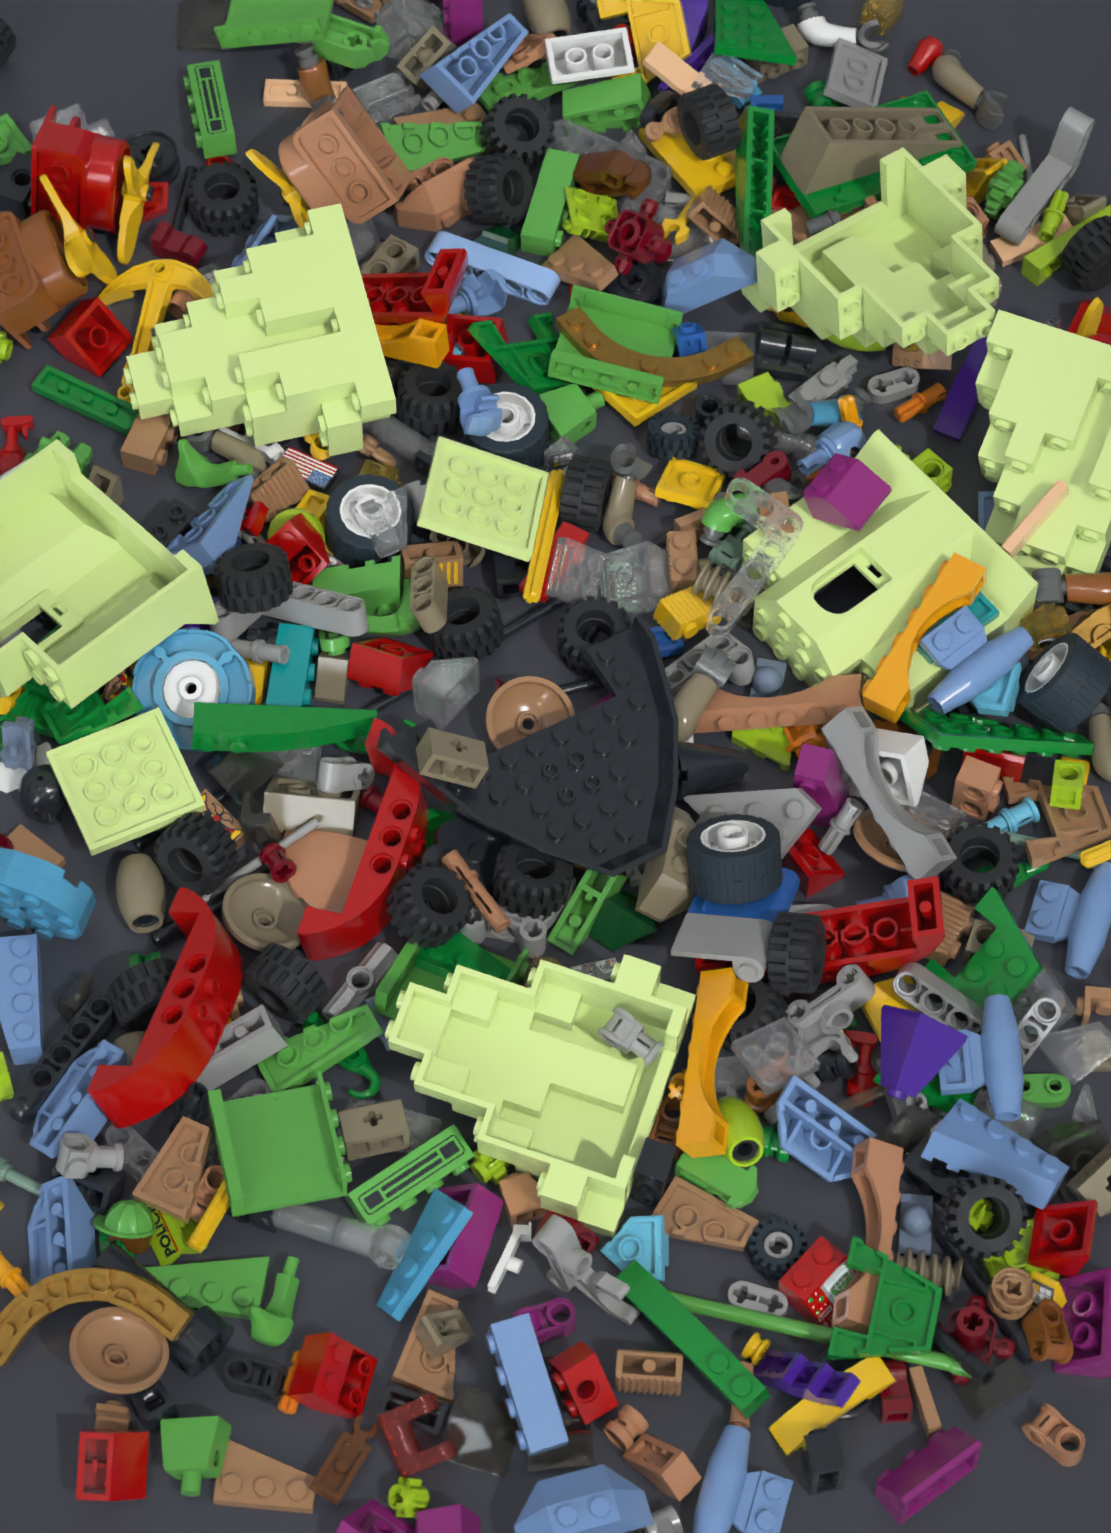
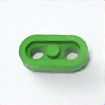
[319,629,351,656]
[1022,1074,1071,1108]

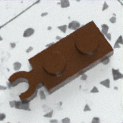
[309,1414,378,1506]

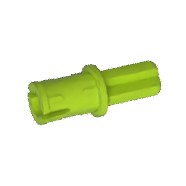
[1037,189,1069,242]

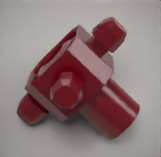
[604,198,672,275]
[932,1295,1015,1385]

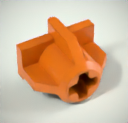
[783,724,828,759]

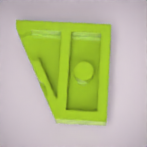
[732,727,791,771]

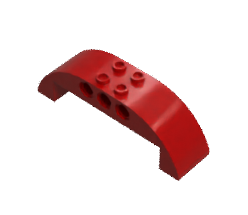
[361,248,468,325]
[297,718,429,961]
[695,876,945,984]
[87,887,243,1128]

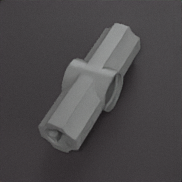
[322,942,398,1022]

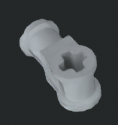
[597,1006,665,1067]

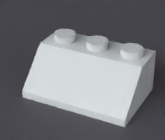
[545,27,634,84]
[828,728,929,807]

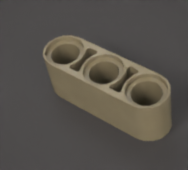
[410,556,448,633]

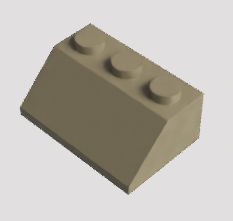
[262,776,363,836]

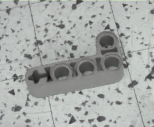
[665,632,756,698]

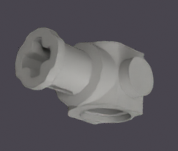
[56,1133,124,1179]

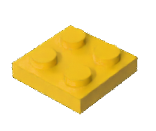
[655,457,727,510]

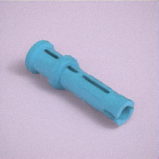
[980,797,1040,833]

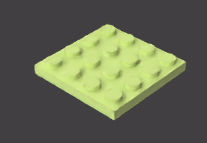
[417,436,549,562]
[46,707,206,856]

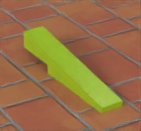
[1021,205,1111,287]

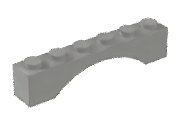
[821,706,957,879]

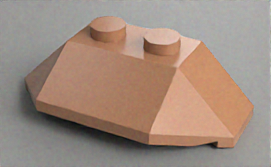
[394,157,476,232]

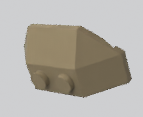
[635,806,696,922]

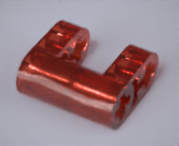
[377,1392,459,1477]

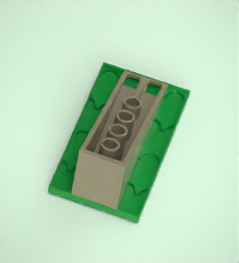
[773,90,978,219]

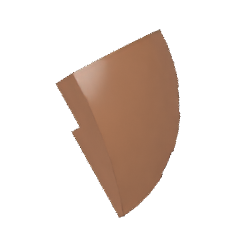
[283,830,368,914]

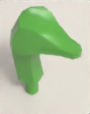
[175,439,253,488]
[365,578,421,636]
[248,1256,300,1347]

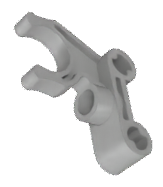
[459,875,576,958]
[785,964,875,1089]
[532,1215,640,1326]

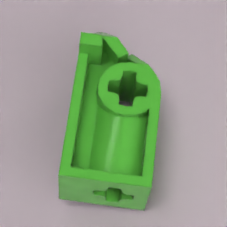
[312,14,390,69]
[675,1152,759,1209]

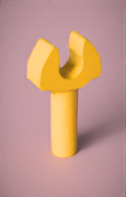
[662,199,694,245]

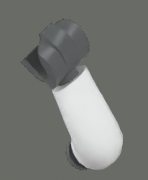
[797,2,891,55]

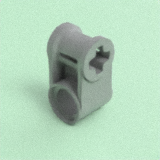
[316,756,375,793]

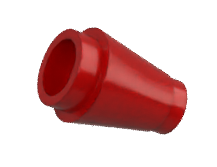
[906,36,943,77]

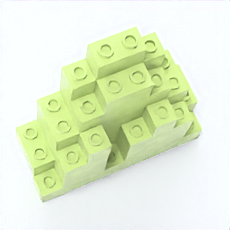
[741,148,999,356]
[123,203,396,456]
[975,310,1111,606]
[385,954,696,1238]

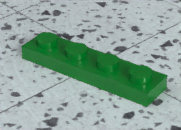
[32,365,139,436]

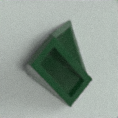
[473,225,521,256]
[588,890,657,953]

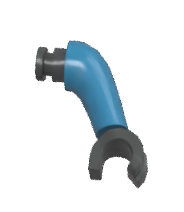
[773,386,872,434]

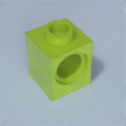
[912,448,953,493]
[1050,759,1086,810]

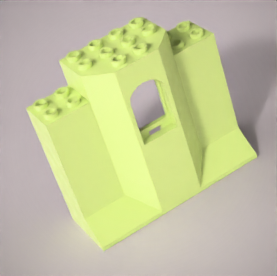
[741,429,1038,713]
[0,439,219,709]

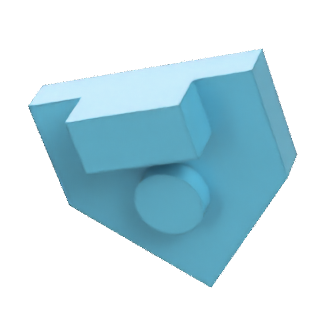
[969,662,1022,717]
[600,1215,669,1282]

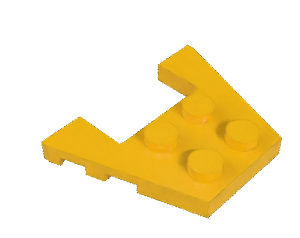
[597,0,692,84]

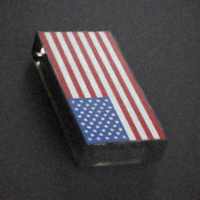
[282,446,340,494]

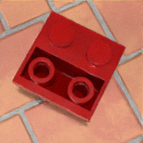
[265,513,330,585]
[287,1332,378,1420]
[76,1428,150,1501]

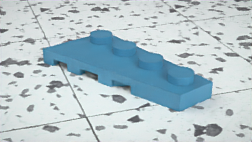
[376,1188,473,1322]

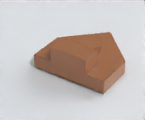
[503,33,556,74]

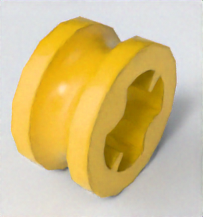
[741,1332,771,1366]

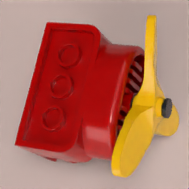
[31,105,160,265]

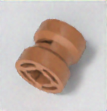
[603,1404,649,1451]

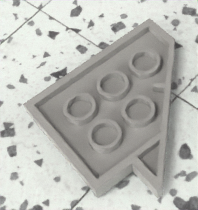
[684,788,822,859]

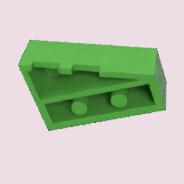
[562,73,653,133]
[312,555,403,617]

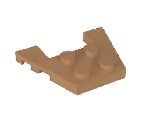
[1002,777,1111,868]

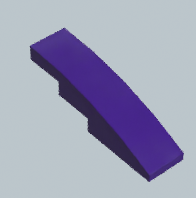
[933,336,988,442]
[753,1350,861,1408]

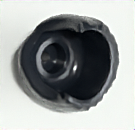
[18,764,66,825]

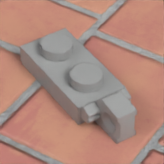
[787,354,858,403]

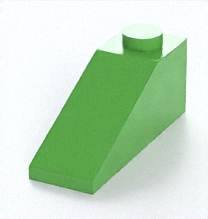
[547,868,627,956]

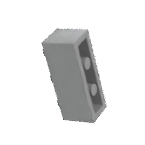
[196,1004,288,1091]

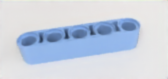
[424,231,561,306]

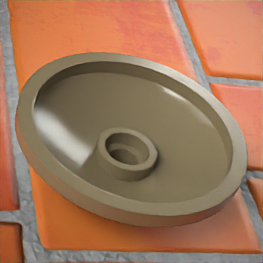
[221,873,309,951]

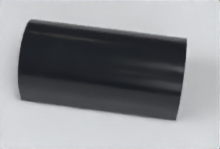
[377,1381,451,1436]

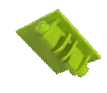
[563,186,619,243]

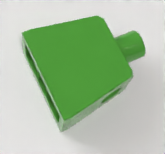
[539,384,605,452]
[160,1416,232,1497]

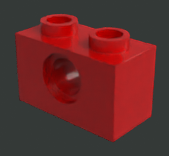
[548,1341,619,1426]

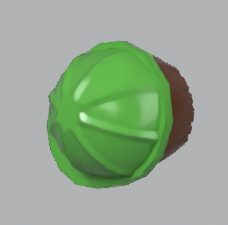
[93,1199,157,1254]

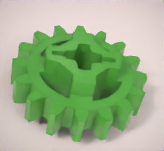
[984,160,1025,220]

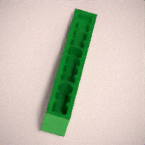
[736,105,775,258]
[192,702,377,753]
[616,1260,770,1420]

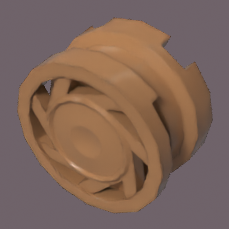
[986,1267,1037,1320]

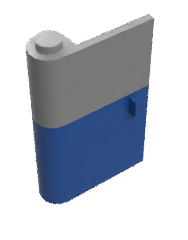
[671,868,800,983]

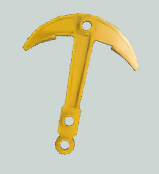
[98,259,213,403]

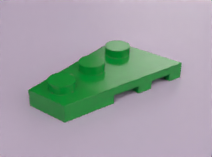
[415,932,511,980]

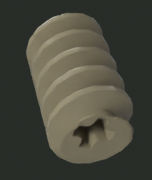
[692,560,760,621]
[896,1248,963,1298]

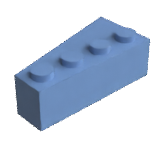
[419,13,528,114]
[0,934,45,1065]
[921,1099,1070,1210]
[485,1313,569,1457]

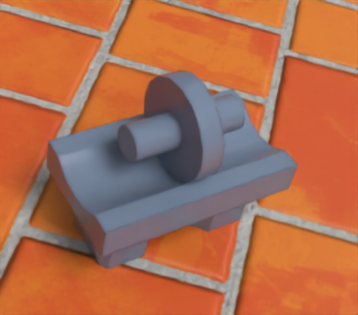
[0,716,37,771]

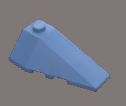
[167,474,254,576]

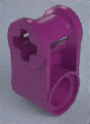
[512,1298,577,1346]

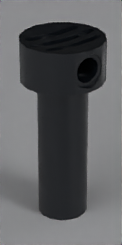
[92,1243,234,1377]

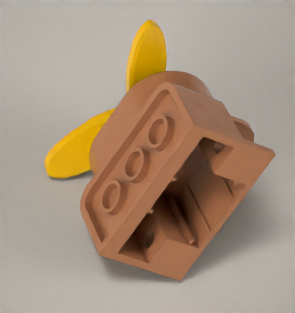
[245,86,413,228]

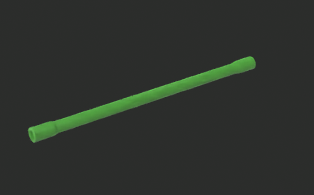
[669,1291,973,1379]

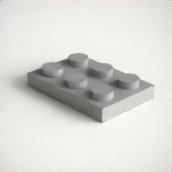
[823,37,888,107]

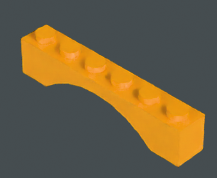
[375,319,449,369]
[861,552,986,724]
[676,967,749,1158]

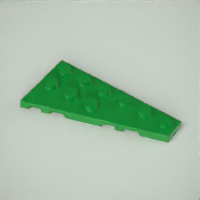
[714,0,797,66]
[899,707,1094,758]

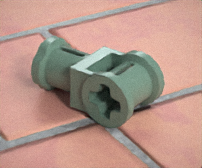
[708,522,759,579]

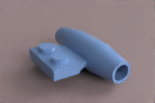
[918,605,1033,715]
[1025,862,1111,979]
[939,994,1024,1122]
[692,1425,793,1533]

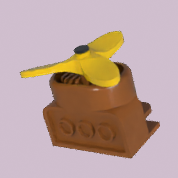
[0,174,118,350]

